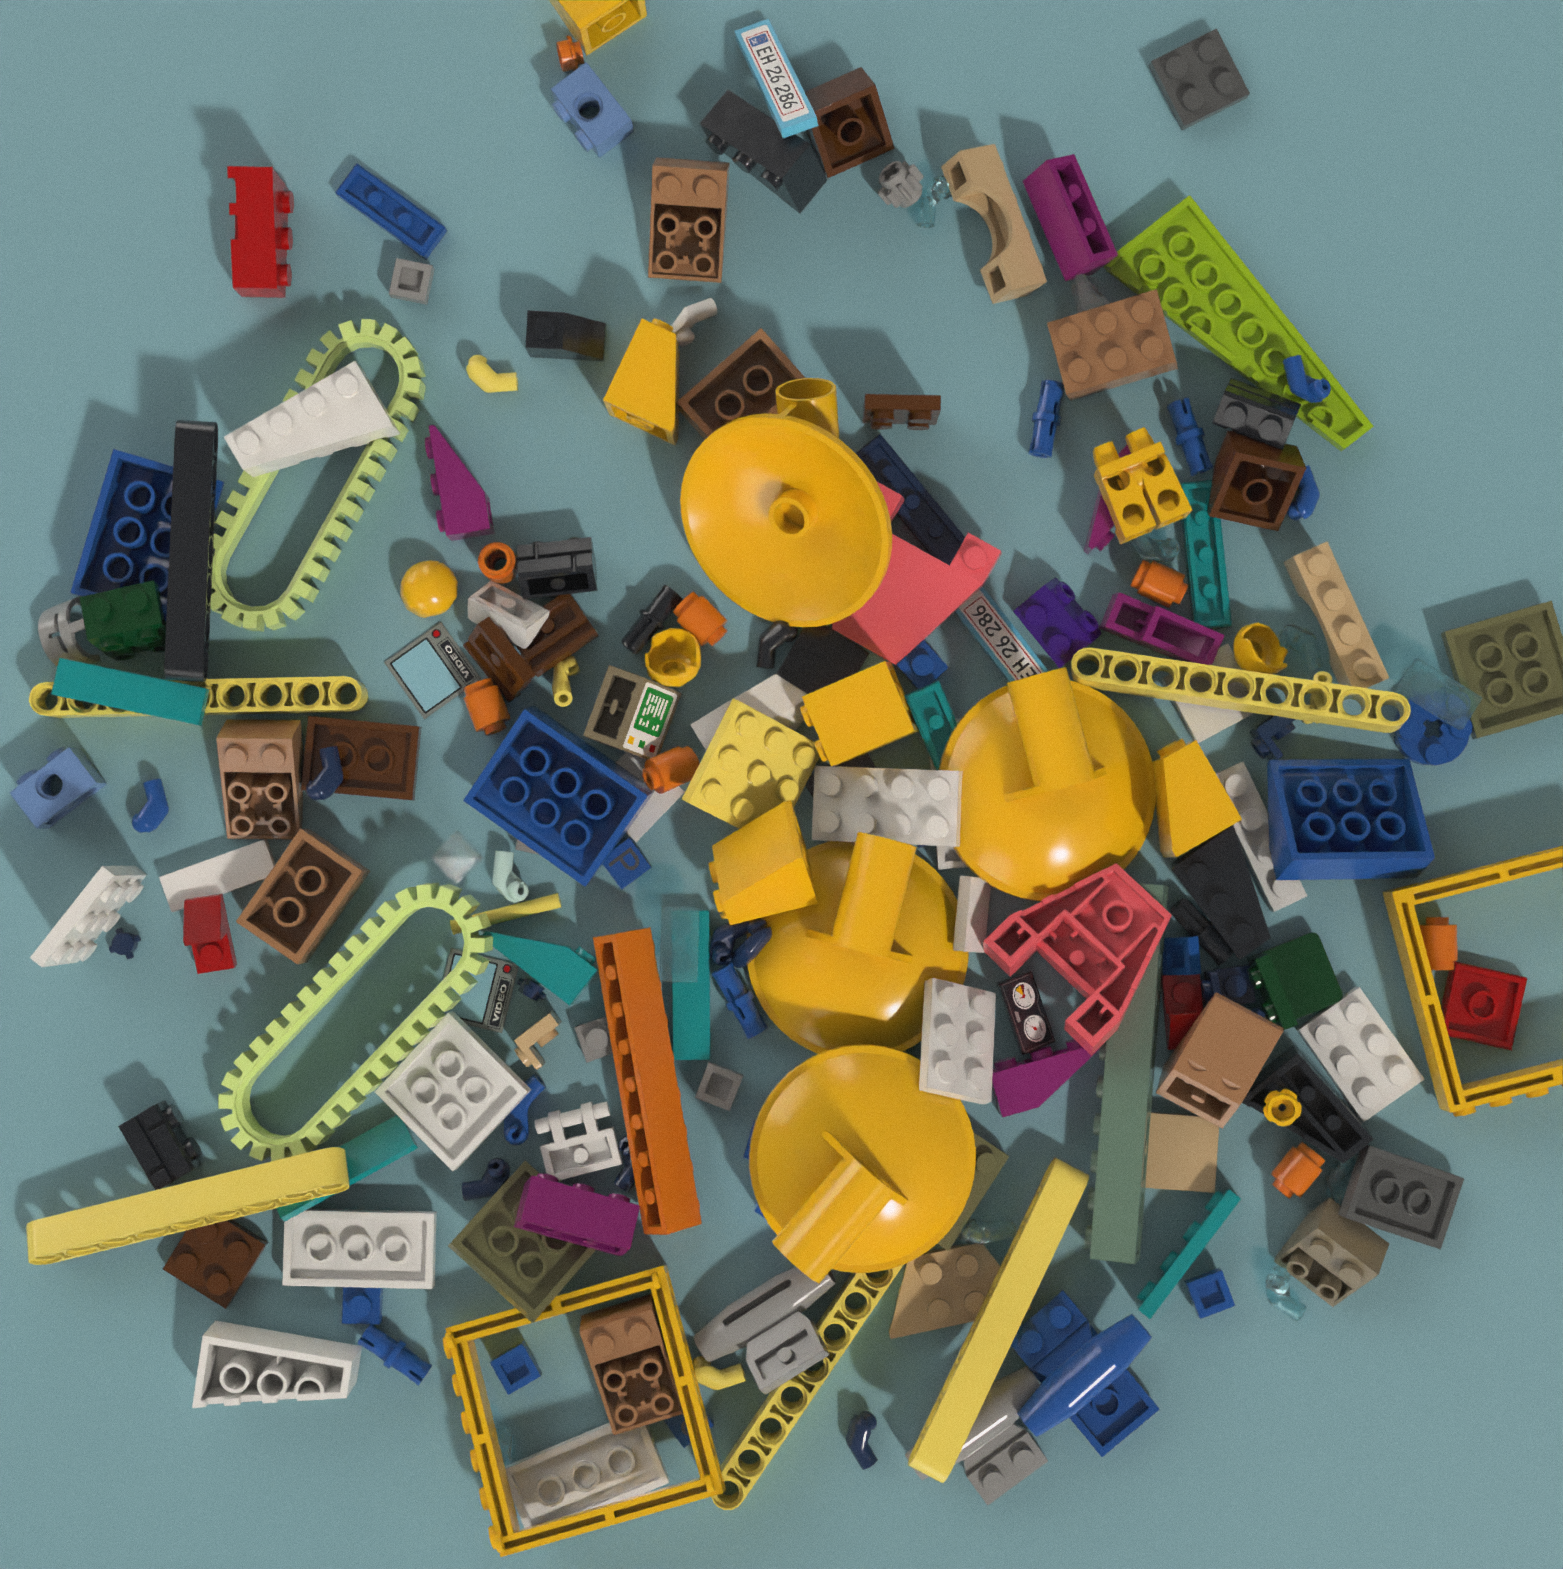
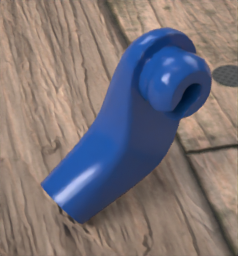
[504,1074,546,1145]

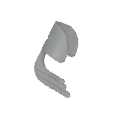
[38,597,101,666]

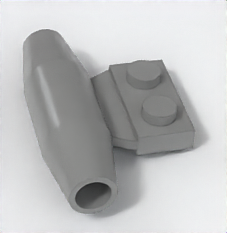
[694,1267,836,1395]
[905,1366,1048,1505]

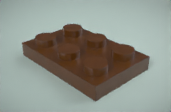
[301,716,422,801]

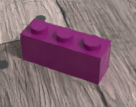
[1022,154,1118,282]
[514,1173,640,1256]

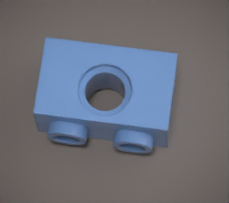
[551,62,634,158]
[10,747,107,829]

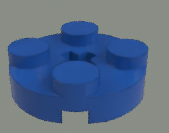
[1394,691,1473,766]

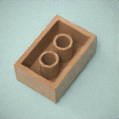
[1047,289,1178,401]
[677,328,805,440]
[236,828,370,965]

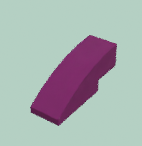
[1099,592,1224,665]

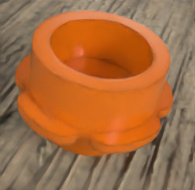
[556,35,584,72]

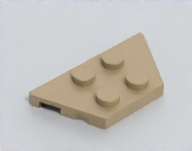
[888,1240,1031,1339]

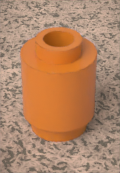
[478,542,518,584]
[1130,559,1189,608]
[673,591,728,646]
[463,678,511,736]
[642,746,700,794]
[1419,917,1458,970]
[1270,1141,1325,1199]

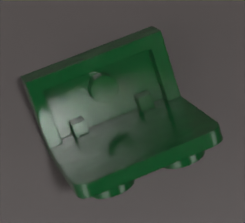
[80,580,166,661]
[1247,932,1343,1030]

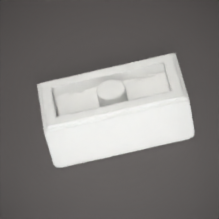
[468,581,550,649]

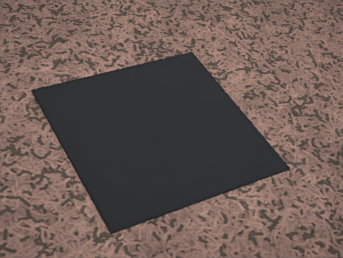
[776,625,869,694]

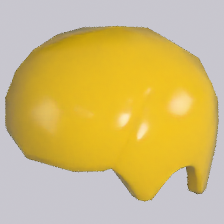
[400,560,458,618]
[1233,622,1288,675]
[645,628,702,687]

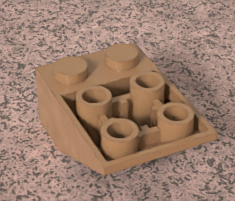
[648,157,730,283]
[216,719,304,840]
[1156,992,1284,1129]
[579,1294,683,1435]

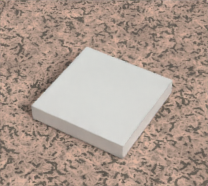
[1161,643,1254,743]

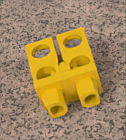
[1092,427,1192,545]

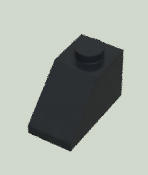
[525,310,606,361]

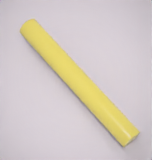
[450,893,562,935]

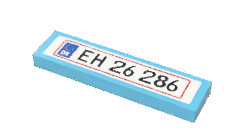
[734,19,818,138]
[954,587,1048,682]

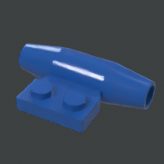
[1011,1290,1152,1437]

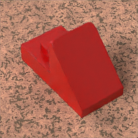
[183,893,237,974]
[1161,974,1203,1050]

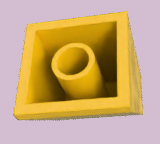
[549,0,647,56]
[603,318,680,445]
[800,661,919,766]
[1153,738,1242,858]
[708,800,818,925]

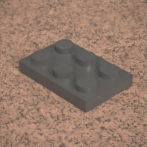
[1338,1145,1464,1250]

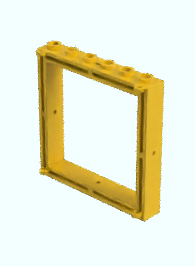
[1382,845,1563,1117]
[443,1265,726,1557]

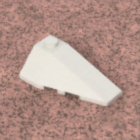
[690,674,807,750]

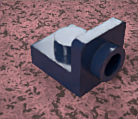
[1249,716,1296,760]
[1200,964,1256,1004]

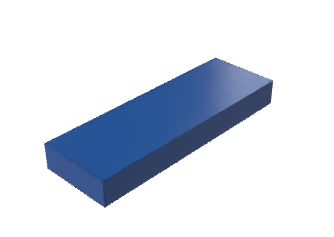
[335,163,447,260]

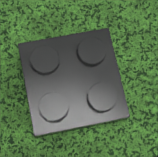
[1149,28,1250,130]

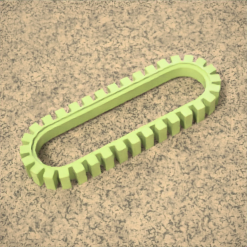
[211,319,426,632]
[218,883,493,1161]

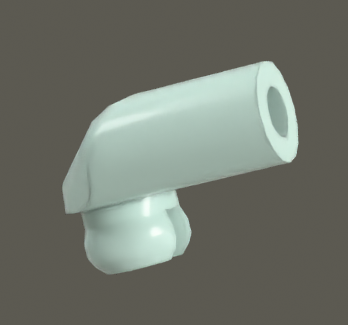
[492,851,529,903]

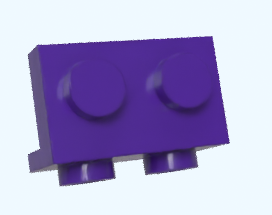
[1013,577,1102,668]

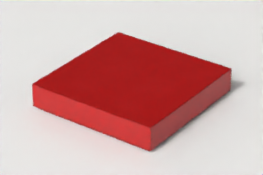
[1441,961,1527,1051]

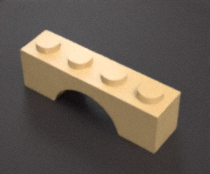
[941,144,1047,304]
[1283,542,1389,688]

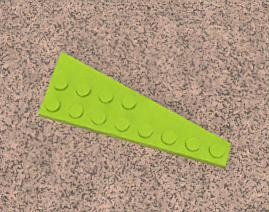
[1104,195,1374,452]

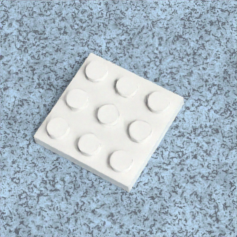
[30,866,147,967]
[375,1011,532,1171]

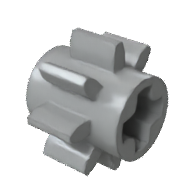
[877,161,924,208]

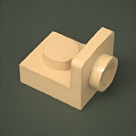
[514,1010,562,1070]

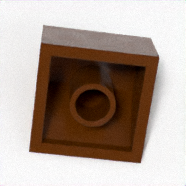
[805,67,895,178]
[1208,431,1306,531]

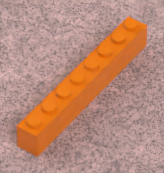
[593,927,702,1235]

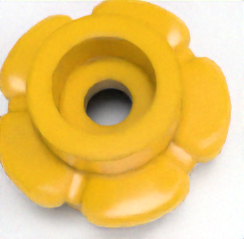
[1263,1089,1302,1126]

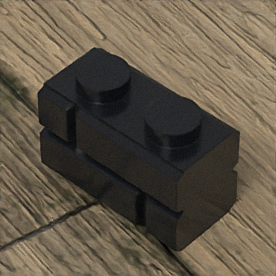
[1212,378,1301,450]
[517,537,598,599]
[118,1101,202,1190]

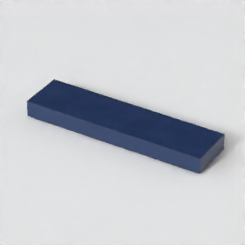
[856,434,965,566]

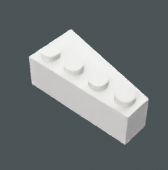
[224,361,400,477]
[192,1320,362,1408]

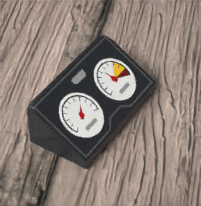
[996,971,1056,1055]

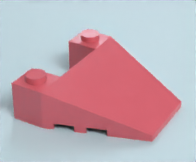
[832,481,1002,665]
[983,863,1172,1056]

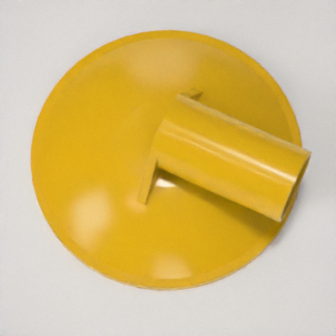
[680,378,892,627]
[939,667,1156,901]
[747,832,969,1054]
[749,1044,976,1283]

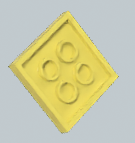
[681,698,820,829]

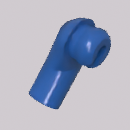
[1282,355,1331,403]
[1287,465,1320,521]
[132,779,169,833]

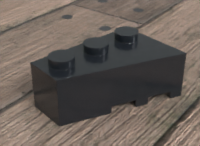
[700,90,827,214]
[1171,824,1271,959]
[1242,1045,1374,1163]

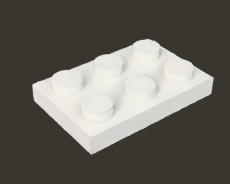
[919,978,996,1105]
[1296,987,1424,1122]

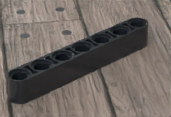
[164,420,218,682]

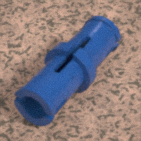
[1028,380,1064,458]
[1166,398,1213,476]
[711,962,768,1039]
[357,1324,433,1386]

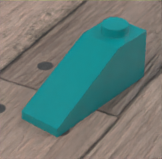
[481,931,598,1006]

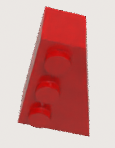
[227,166,294,298]

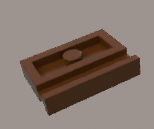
[515,594,599,677]
[463,617,536,703]

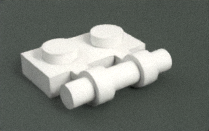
[534,1101,623,1181]

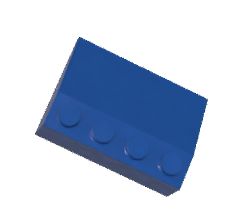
[70,449,225,621]
[463,705,655,887]
[1267,759,1435,880]

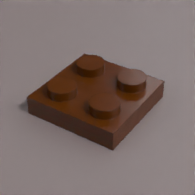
[862,394,941,430]
[163,1219,269,1309]

